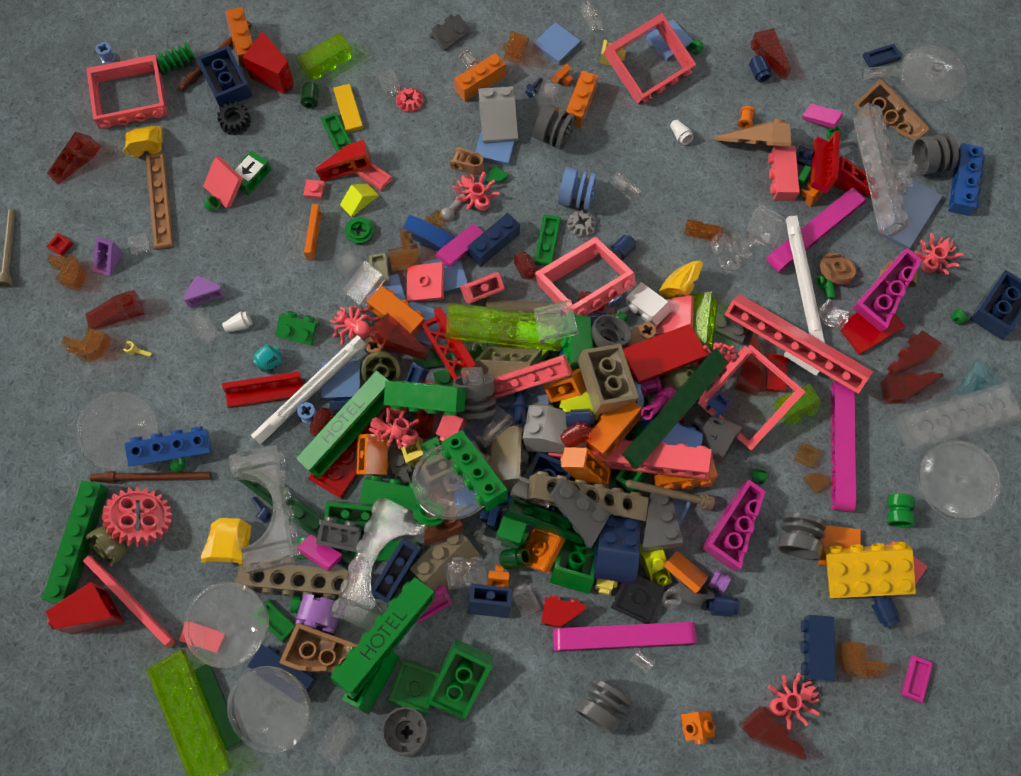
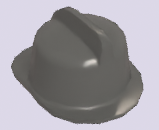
[673,575,715,610]

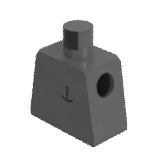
[691,415,743,463]

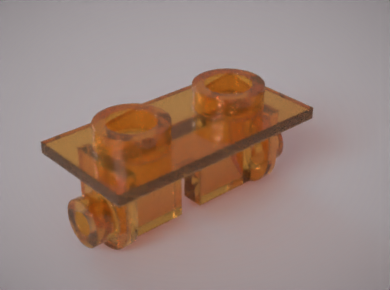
[684,218,723,243]

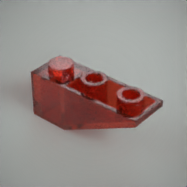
[47,131,101,185]
[886,330,941,378]
[880,371,943,404]
[738,706,807,760]

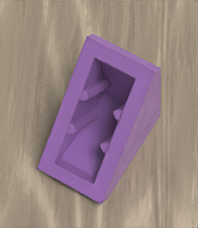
[93,236,123,277]
[183,275,225,308]

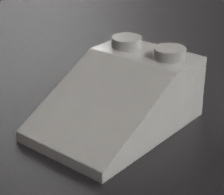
[478,86,518,143]
[523,405,589,453]

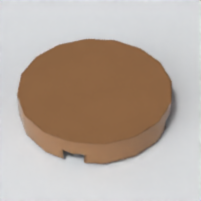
[819,253,856,285]

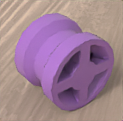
[707,569,732,595]

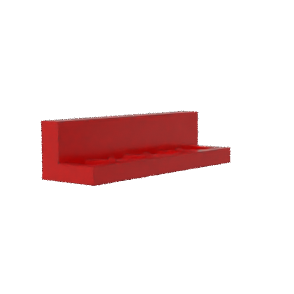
[810,131,840,193]
[421,307,477,380]
[222,371,304,408]

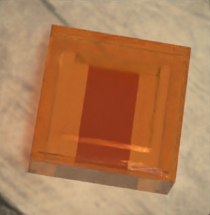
[794,442,820,469]

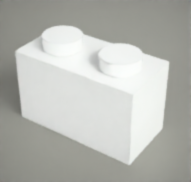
[626,282,672,326]

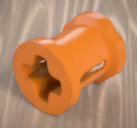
[737,106,756,128]

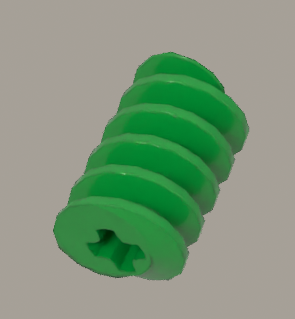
[157,42,196,75]

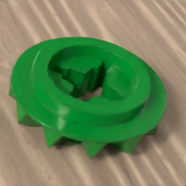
[345,217,374,244]
[413,501,446,528]

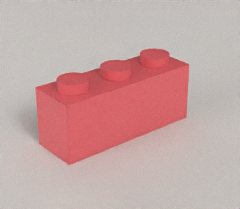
[768,146,799,201]

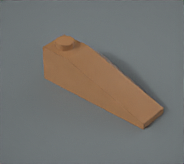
[854,77,930,141]
[714,119,791,147]
[279,623,357,672]

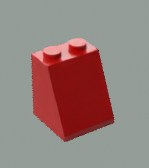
[243,32,294,95]
[45,582,125,634]

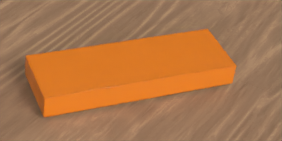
[304,204,322,261]

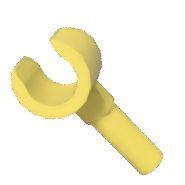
[123,341,152,357]

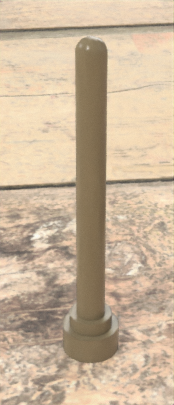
[0,208,16,288]
[626,480,715,511]

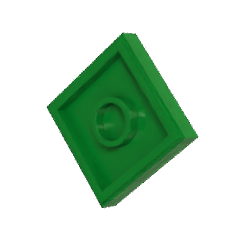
[388,660,439,716]

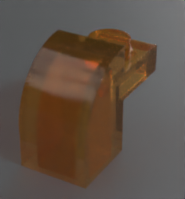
[502,31,530,63]
[388,228,419,272]
[46,254,86,292]
[61,328,112,362]
[838,641,886,680]

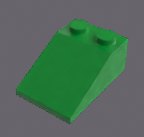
[549,539,595,594]
[426,639,493,720]

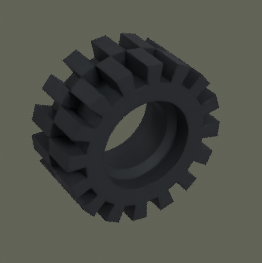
[217,101,251,135]

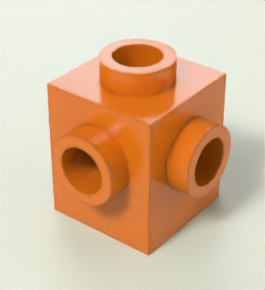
[681,710,715,745]

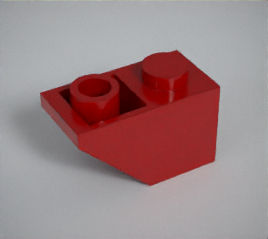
[541,595,586,628]

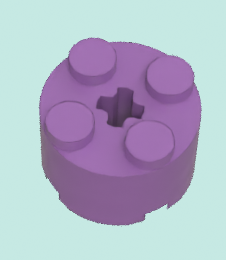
[295,594,344,634]

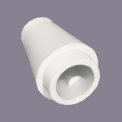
[670,120,694,145]
[222,311,253,333]

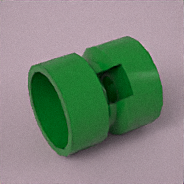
[887,494,915,528]

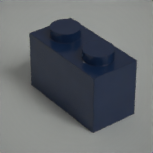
[467,583,512,618]

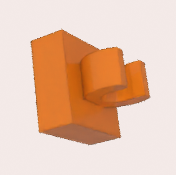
[551,63,573,87]
[800,182,822,207]
[488,564,509,587]

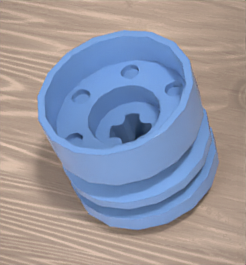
[558,166,597,211]

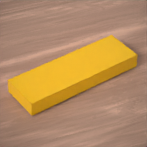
[333,84,363,133]

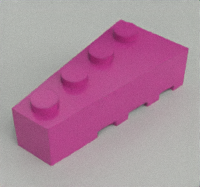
[852,248,922,332]
[701,480,766,571]

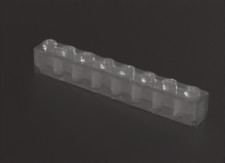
[852,102,909,237]

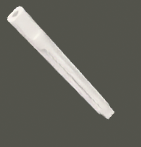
[786,215,825,343]
[251,335,366,445]

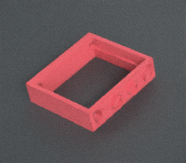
[603,13,696,104]
[86,55,169,129]
[535,237,636,316]
[698,345,805,450]

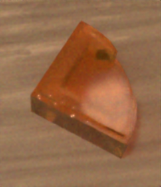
[424,210,443,228]
[802,473,831,493]

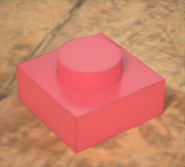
[303,179,325,200]

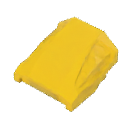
[124,126,163,157]
[659,261,703,299]
[201,518,252,564]

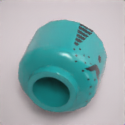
[253,344,282,372]

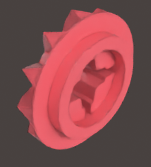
[396,87,423,112]

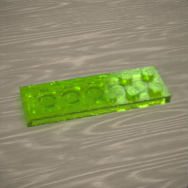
[445,303,562,351]
[146,649,233,776]

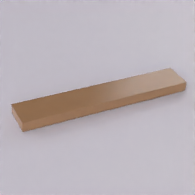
[146,152,174,250]

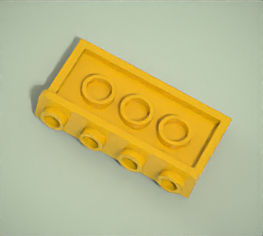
[825,542,916,598]

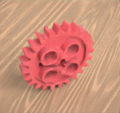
[102,487,172,547]

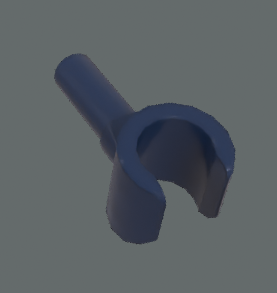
[525,78,542,98]
[251,497,271,523]

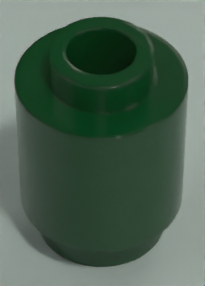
[300,82,319,109]
[499,547,530,570]

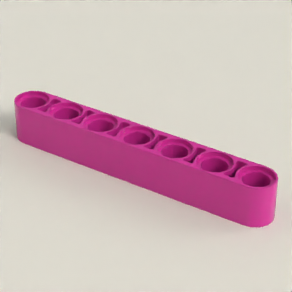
[766,187,867,273]
[831,381,856,512]
[553,622,697,652]

